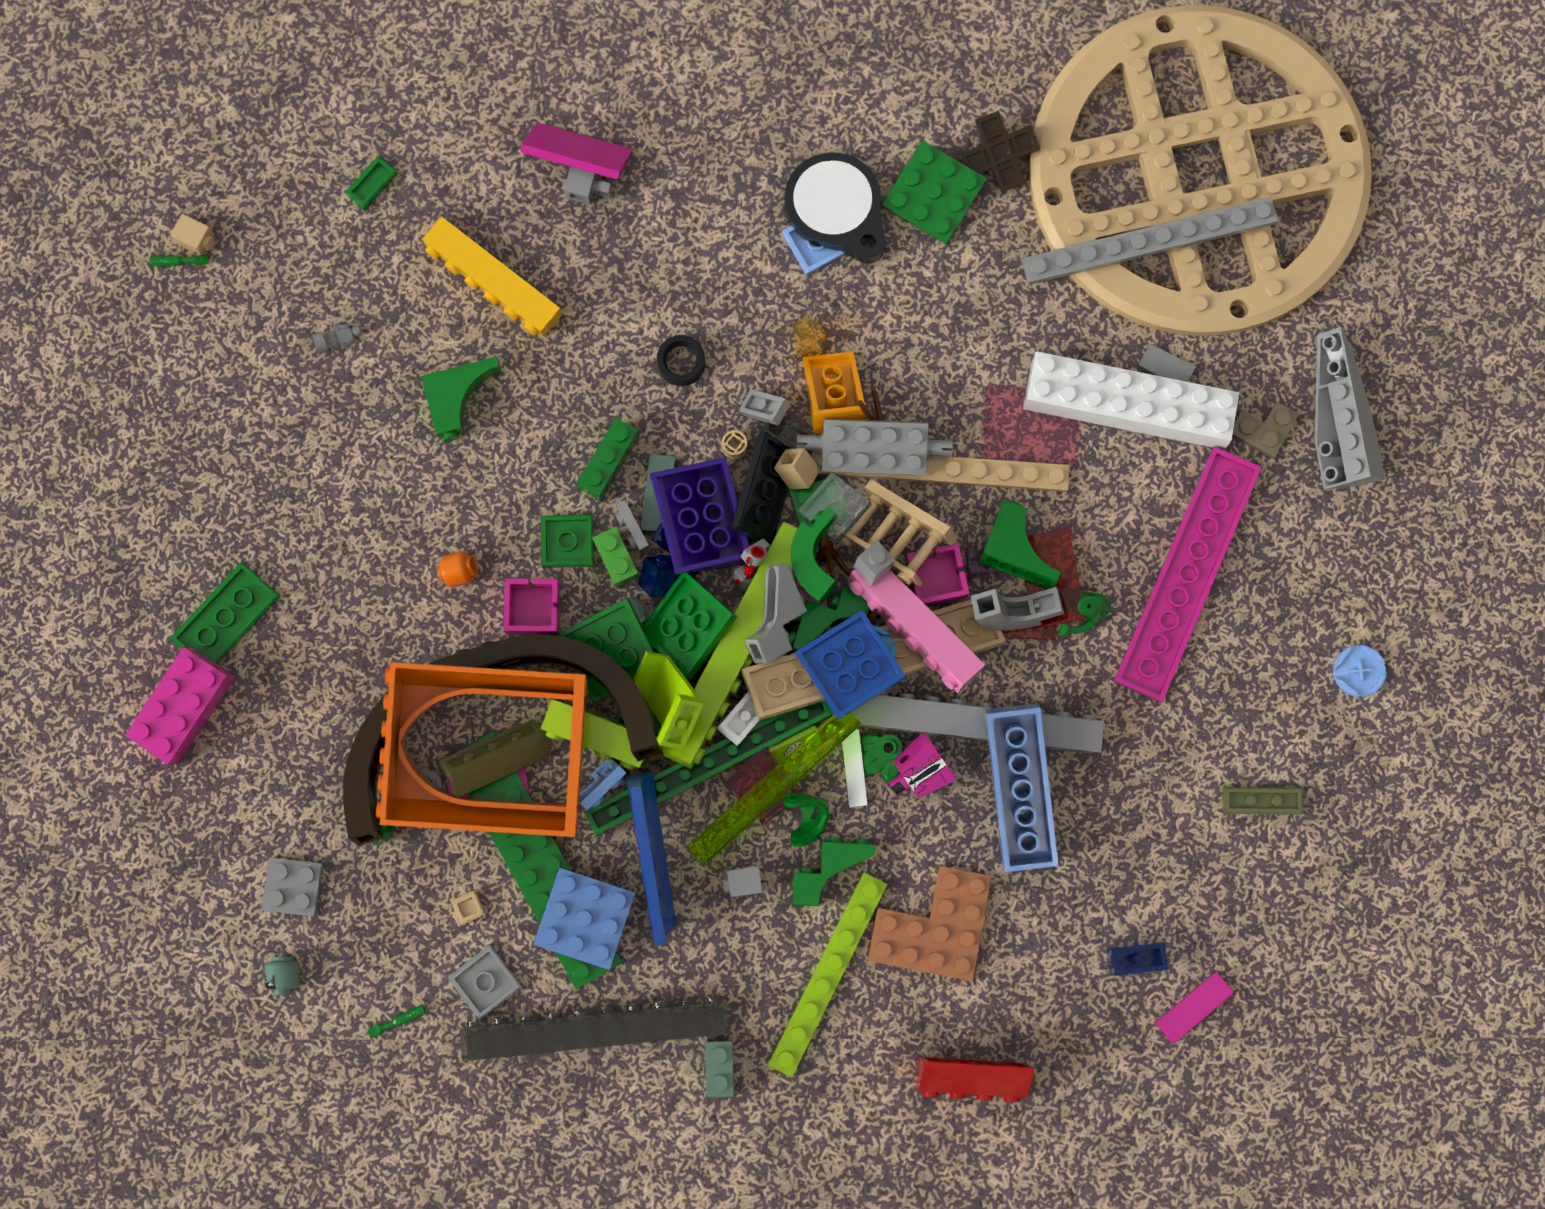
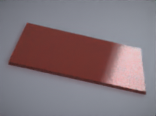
[1025,527,1087,630]

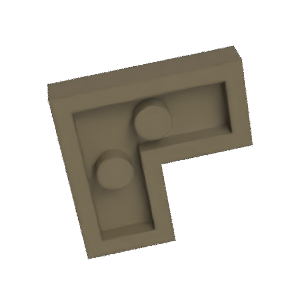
[1232,402,1299,459]

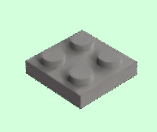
[261,857,323,917]

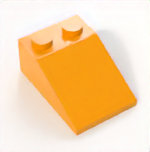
[803,351,866,435]

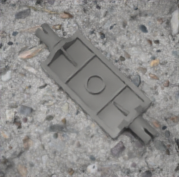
[797,418,953,475]

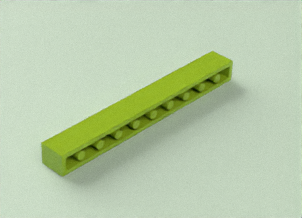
[663,522,797,769]

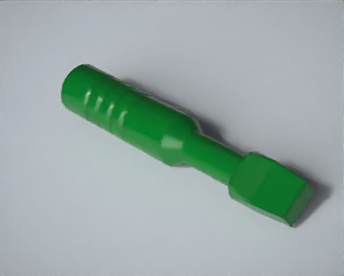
[150,255,209,266]
[368,1004,427,1038]

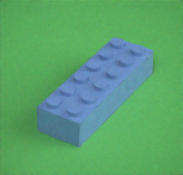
[985,703,1059,872]

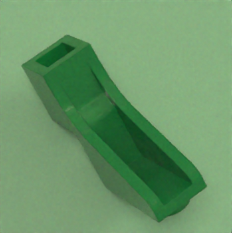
[786,587,869,655]
[792,837,876,907]

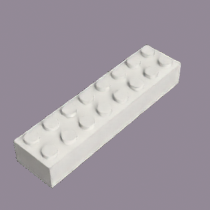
[1023,351,1239,450]

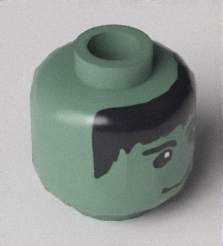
[264,957,300,995]

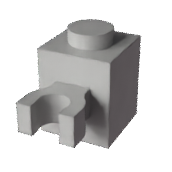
[564,166,612,204]

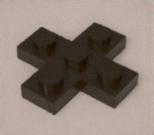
[960,110,1041,192]

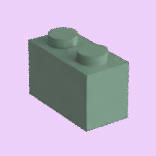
[705,1040,734,1098]

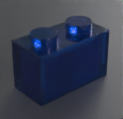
[1106,942,1168,976]

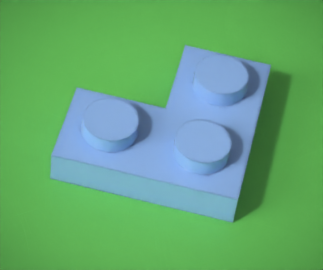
[579,759,626,810]

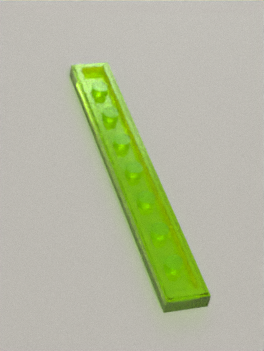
[687,712,862,867]

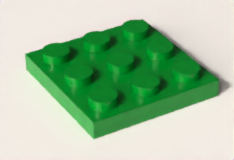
[882,140,987,245]
[643,573,738,679]
[558,598,656,704]

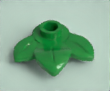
[860,734,903,783]

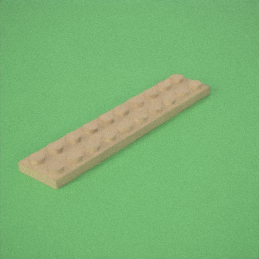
[741,599,1006,721]

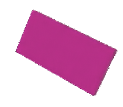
[521,122,633,179]

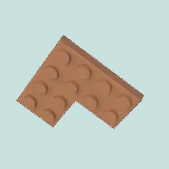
[867,866,992,982]

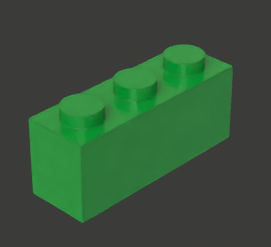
[577,417,640,502]

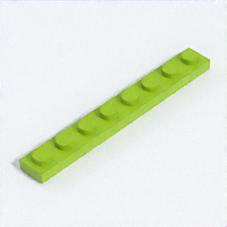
[768,872,887,1078]

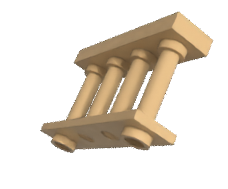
[834,479,957,587]

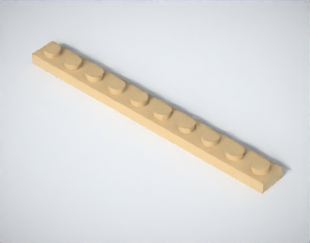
[812,451,1069,492]

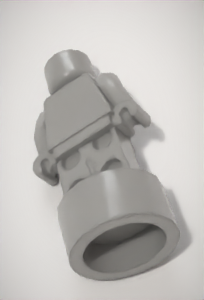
[311,324,362,354]

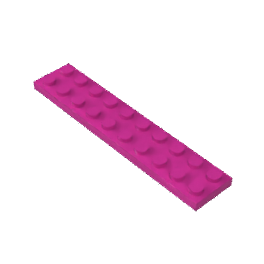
[1113,447,1262,703]

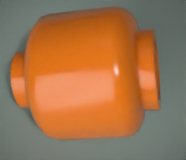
[437,551,478,587]

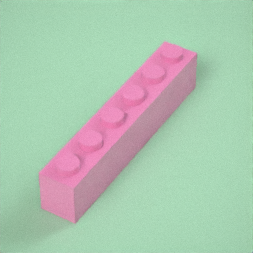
[847,569,985,693]

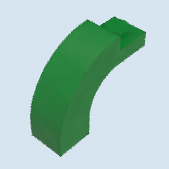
[791,507,838,604]

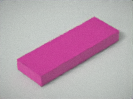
[1154,972,1234,1044]

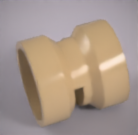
[722,430,748,460]

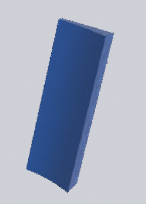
[626,772,676,945]

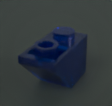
[638,554,700,597]

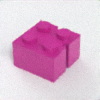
[905,543,970,607]
[503,579,561,635]

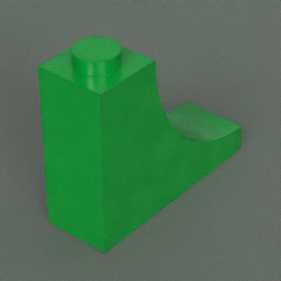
[421,357,502,442]
[979,500,1061,589]

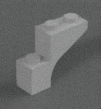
[744,563,807,664]

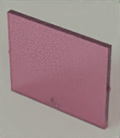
[982,386,1078,466]

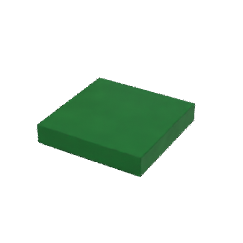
[541,515,594,568]

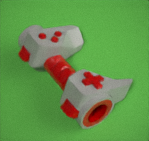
[732,539,770,592]

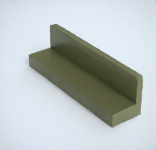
[439,719,550,798]

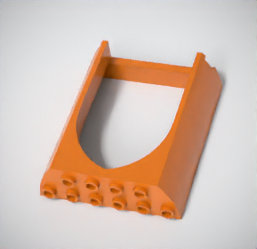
[376,662,588,837]

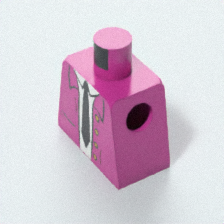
[888,733,956,798]

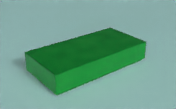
[345,156,398,210]

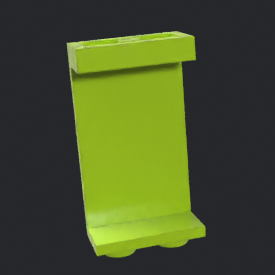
[633,651,705,750]

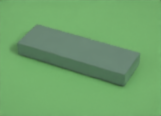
[640,454,676,534]

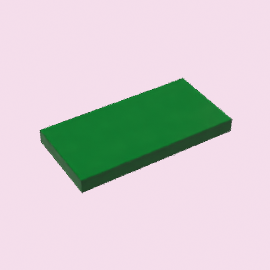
[169,562,280,664]

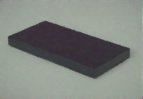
[732,431,791,546]

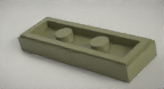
[1222,787,1303,815]

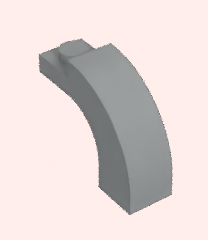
[970,587,1064,630]

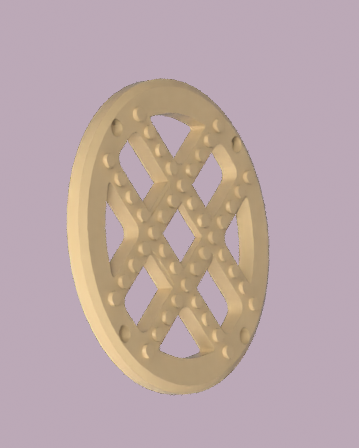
[1029,5,1372,336]

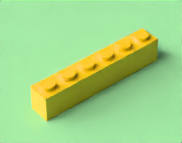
[422,216,562,338]

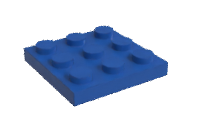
[795,610,906,721]

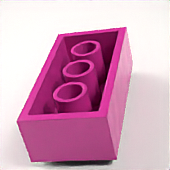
[125,647,236,765]

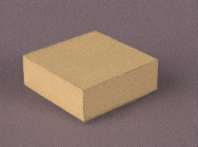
[451,890,486,925]

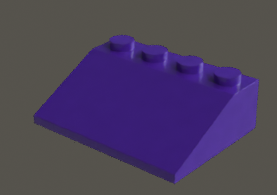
[650,457,749,575]

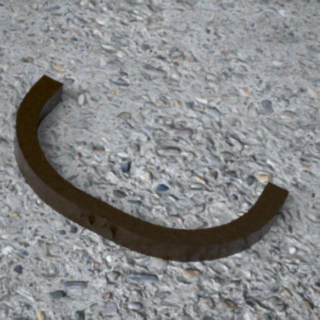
[343,635,663,846]

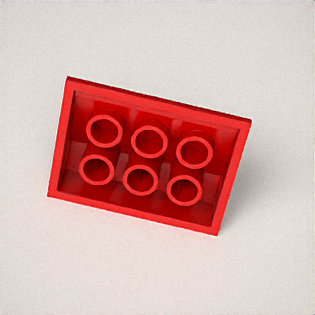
[917,1057,1035,1102]

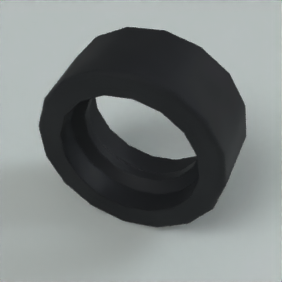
[657,335,706,386]

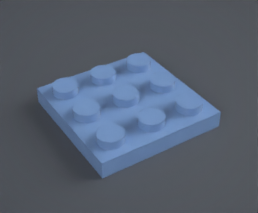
[533,868,636,970]

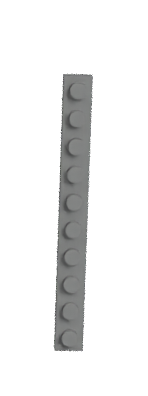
[1022,197,1278,285]

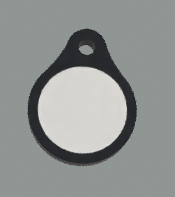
[784,152,886,264]

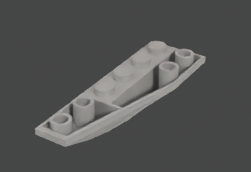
[1314,327,1385,490]

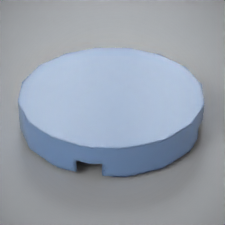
[1333,645,1387,697]

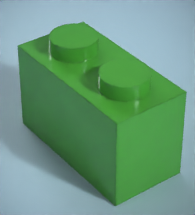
[592,527,640,589]

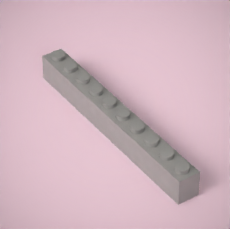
[837,691,1104,755]

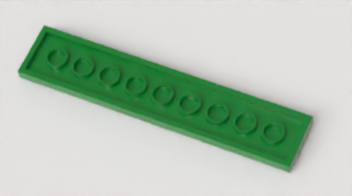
[458,732,623,989]

